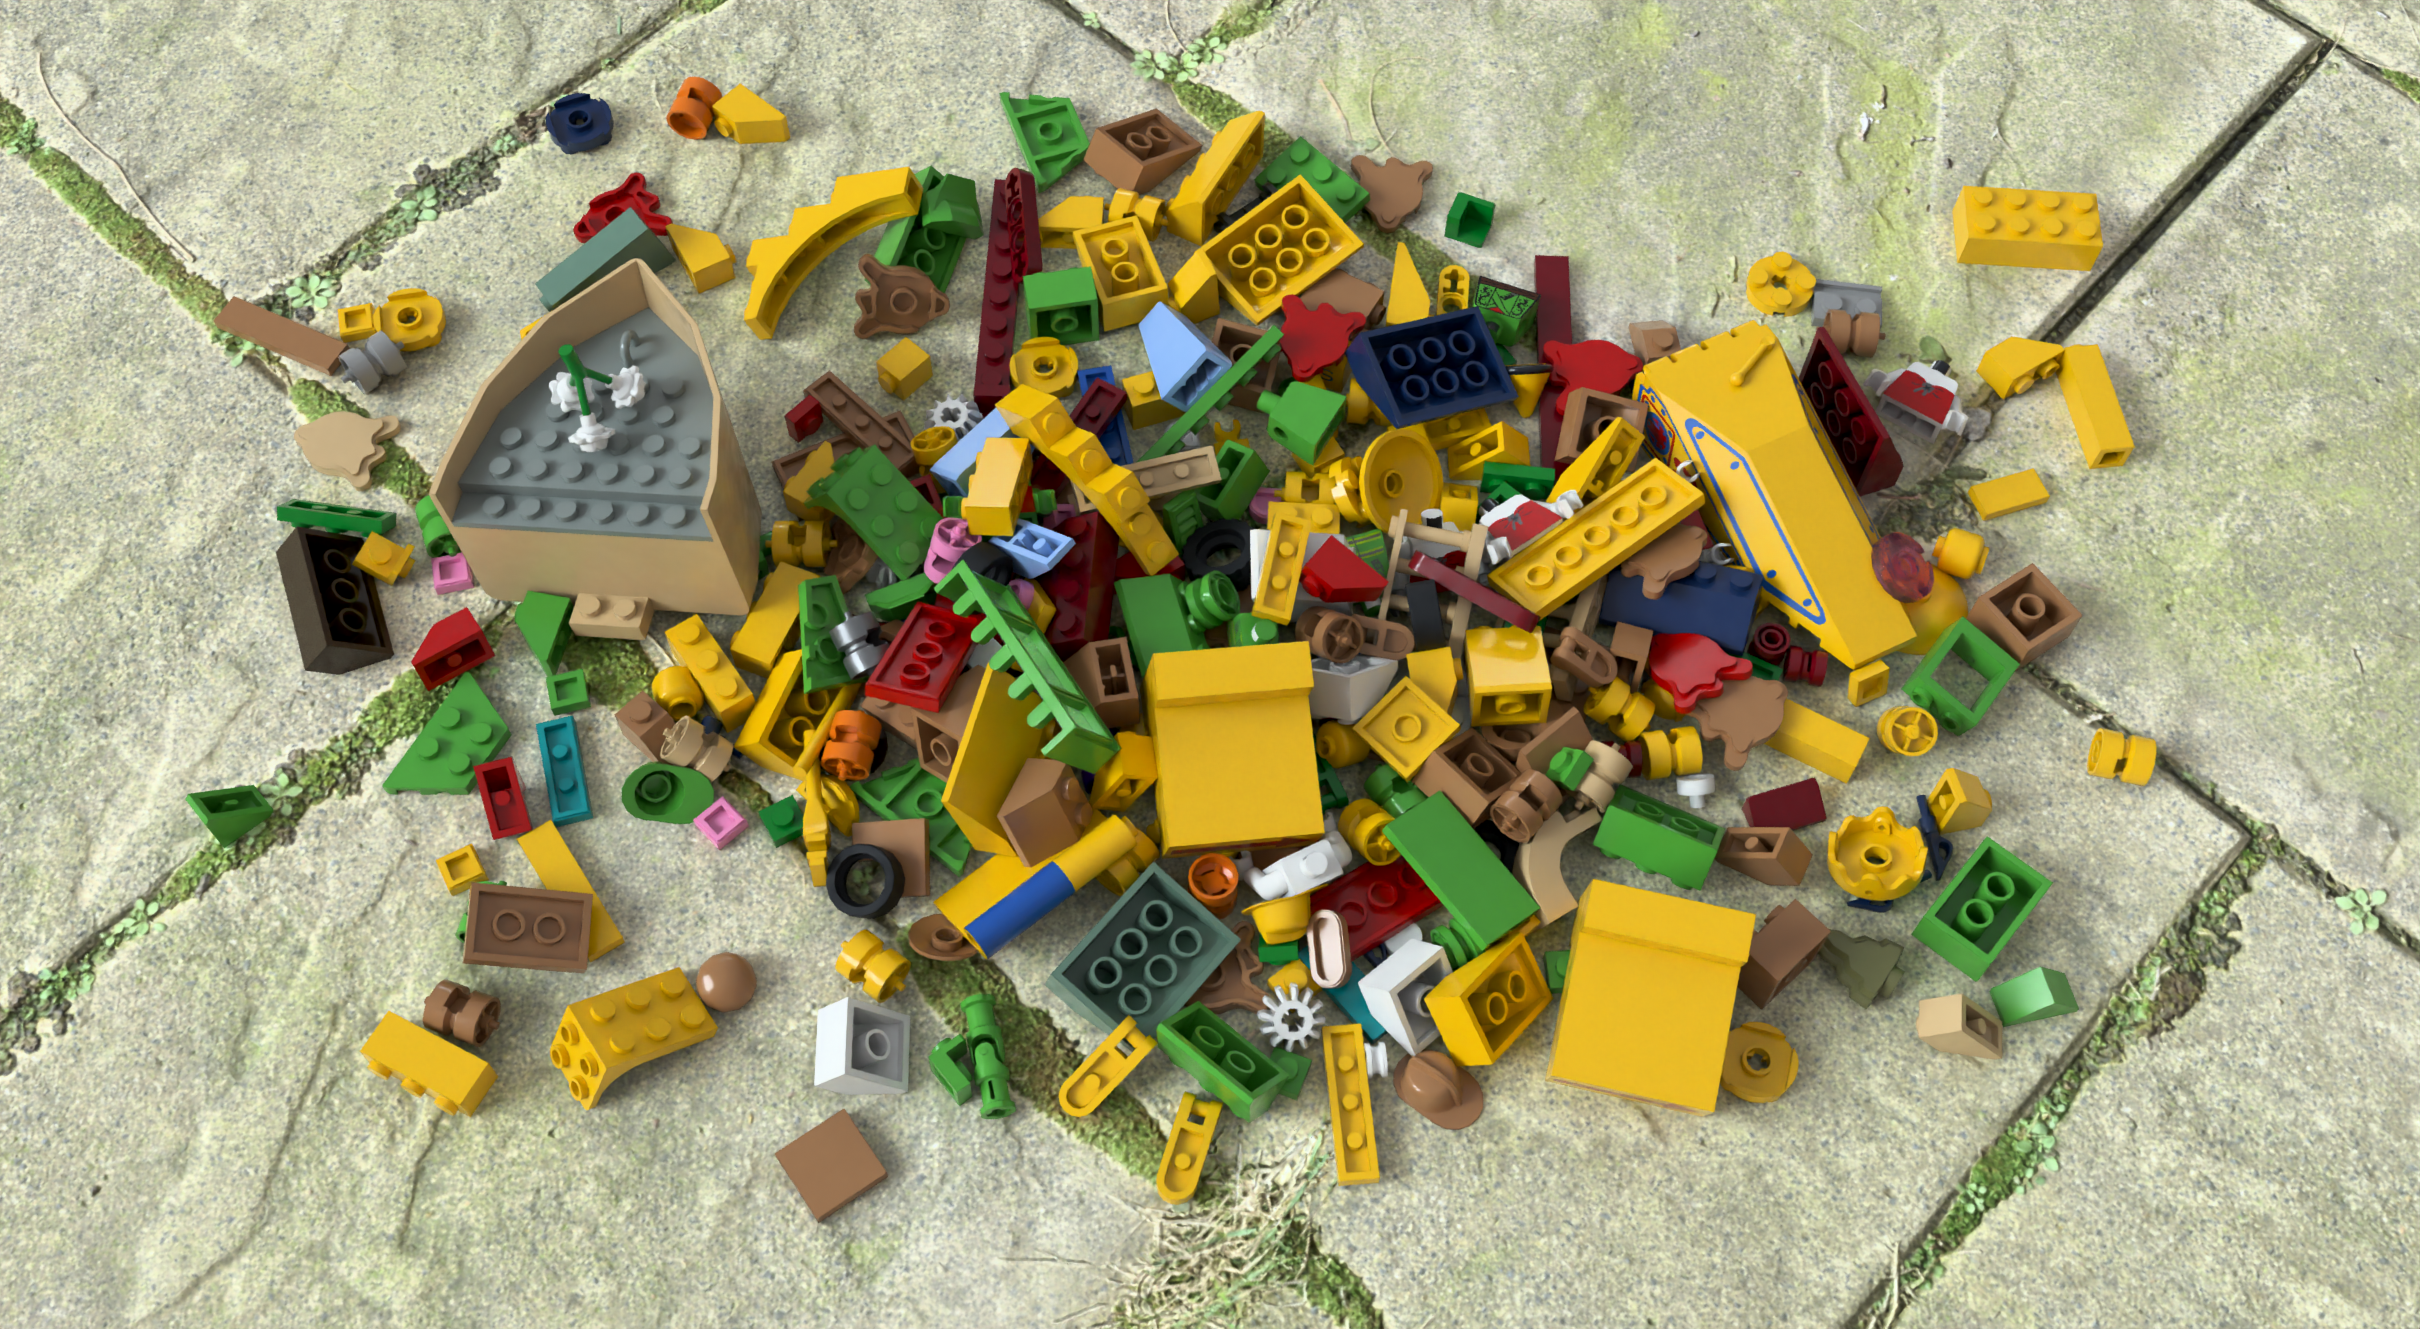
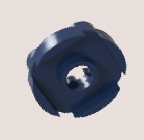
[546,93,614,155]

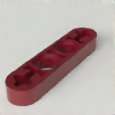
[1005,168,1043,284]
[1408,550,1541,633]

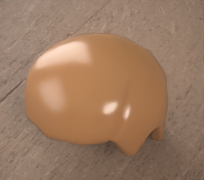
[696,952,757,1013]

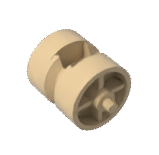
[660,716,733,783]
[1564,740,1633,813]

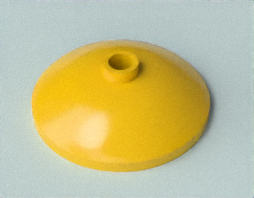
[1359,429,1443,534]
[1890,558,1968,655]

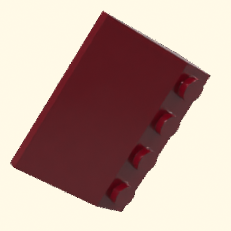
[1799,326,1904,497]
[1013,511,1119,677]

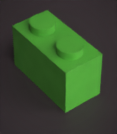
[1195,439,1270,521]

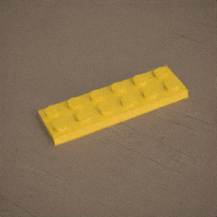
[1487,458,1705,622]

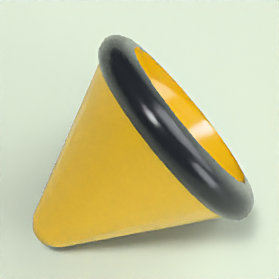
[1505,363,1554,418]

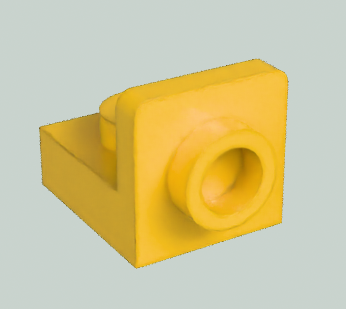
[352,531,416,586]

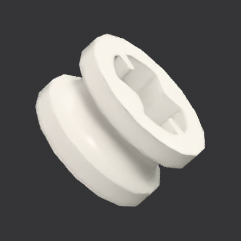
[1364,1041,1388,1079]

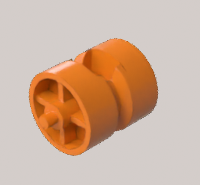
[821,710,882,781]

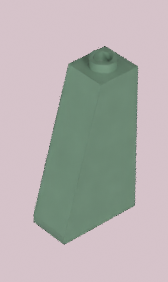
[535,207,676,312]

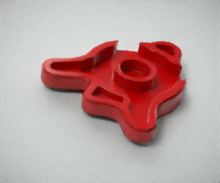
[573,172,673,244]
[1279,294,1366,382]
[1543,340,1643,416]
[1649,633,1753,714]

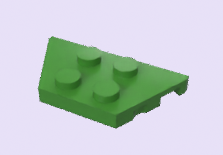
[999,92,1090,193]
[382,672,512,795]
[850,757,971,878]

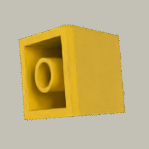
[1464,625,1552,727]

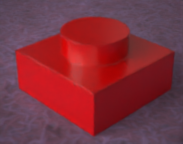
[784,394,824,443]

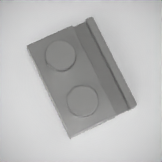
[1811,279,1882,329]

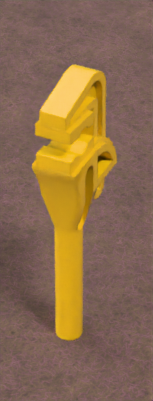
[803,730,831,887]

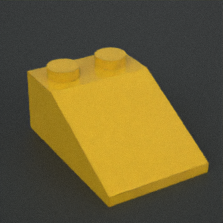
[1073,215,1168,332]
[1424,932,1554,1066]

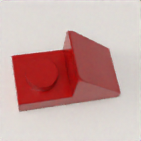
[473,756,533,840]

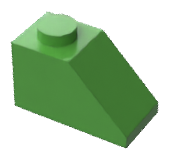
[515,591,574,677]

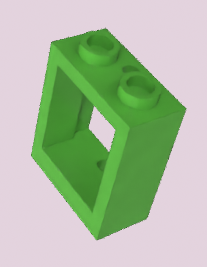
[1901,616,2020,736]

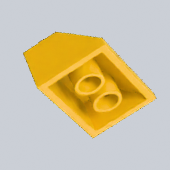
[734,649,859,781]

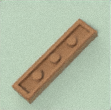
[214,296,350,376]
[803,370,917,475]

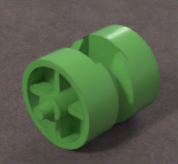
[415,495,461,558]
[1363,764,1429,818]

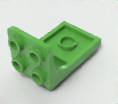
[803,444,943,580]

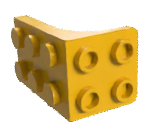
[550,967,718,1110]

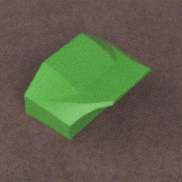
[921,174,984,240]
[865,572,937,622]

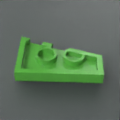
[798,575,870,694]

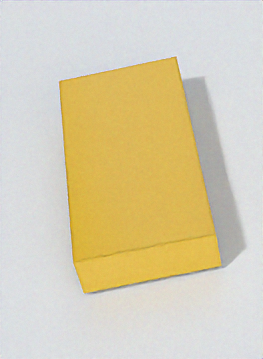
[1968,468,2050,521]

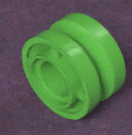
[1185,570,1240,629]
[1430,918,1486,972]

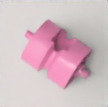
[924,517,982,584]

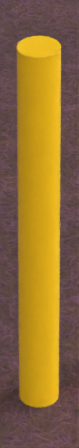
[792,683,862,778]

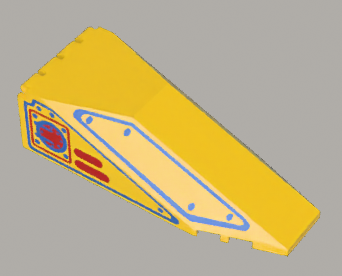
[1632,320,1917,670]

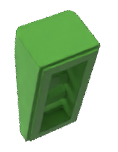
[1163,489,1204,560]

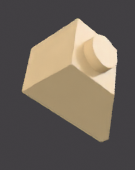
[1916,994,2002,1060]

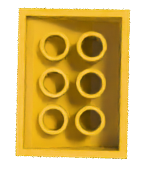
[1194,174,1364,326]
[941,663,1062,857]

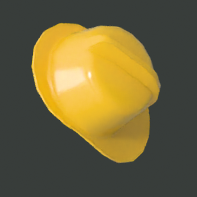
[1242,883,1328,945]

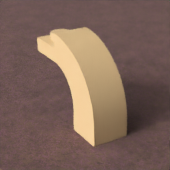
[1512,807,1602,933]

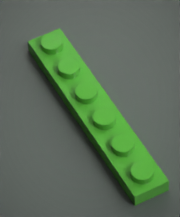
[1137,325,1284,462]

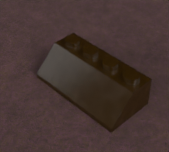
[276,527,394,675]

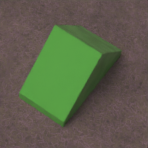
[185,785,274,848]
[1989,966,2079,1027]

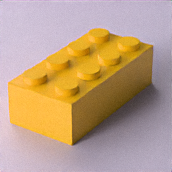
[1952,186,2103,271]

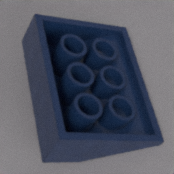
[1345,306,1519,429]

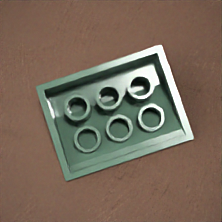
[1044,861,1241,1052]

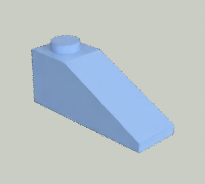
[988,518,1076,579]

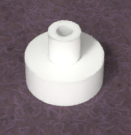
[1676,773,1715,808]

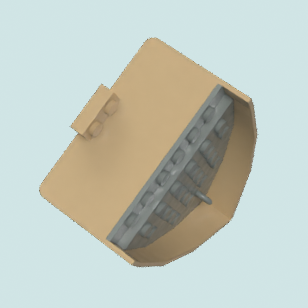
[429,258,762,640]

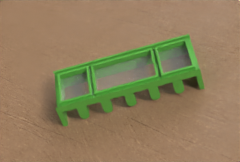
[934,559,1121,774]

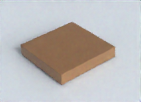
[775,1109,888,1223]

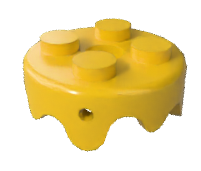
[1827,806,1928,901]

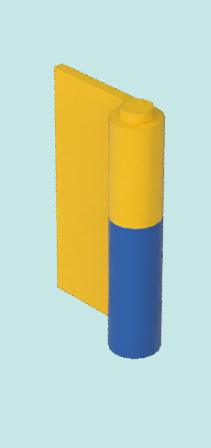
[933,801,1138,960]

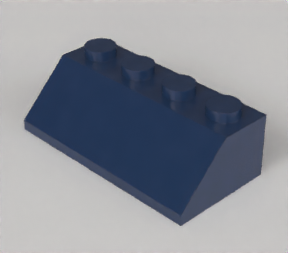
[1599,561,1763,656]

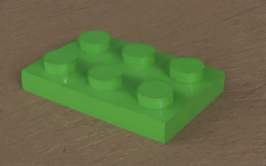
[1254,136,1371,223]

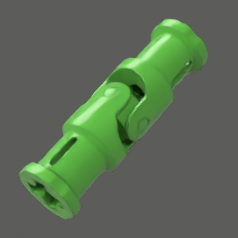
[960,994,1016,1119]

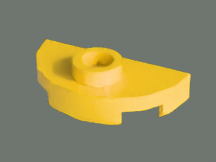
[796,774,859,837]

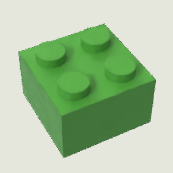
[1023,266,1099,346]

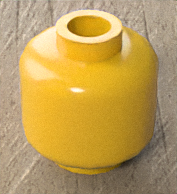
[1932,528,1990,580]
[652,666,704,721]
[1316,719,1370,769]

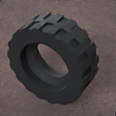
[1182,518,1254,592]

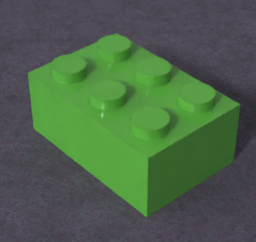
[1911,836,2053,982]

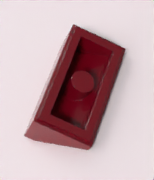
[1742,777,1827,831]

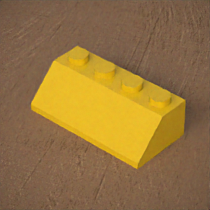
[1164,110,1265,247]

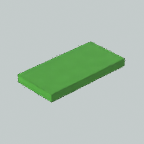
[1382,790,1540,951]

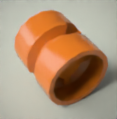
[666,77,722,140]
[1188,853,1239,920]

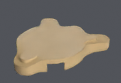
[294,411,401,492]

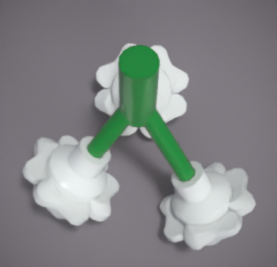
[549,344,646,452]

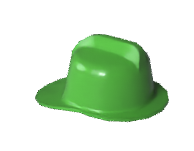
[622,761,714,824]

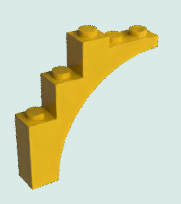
[744,167,924,340]
[995,384,1179,576]

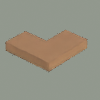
[852,818,930,898]

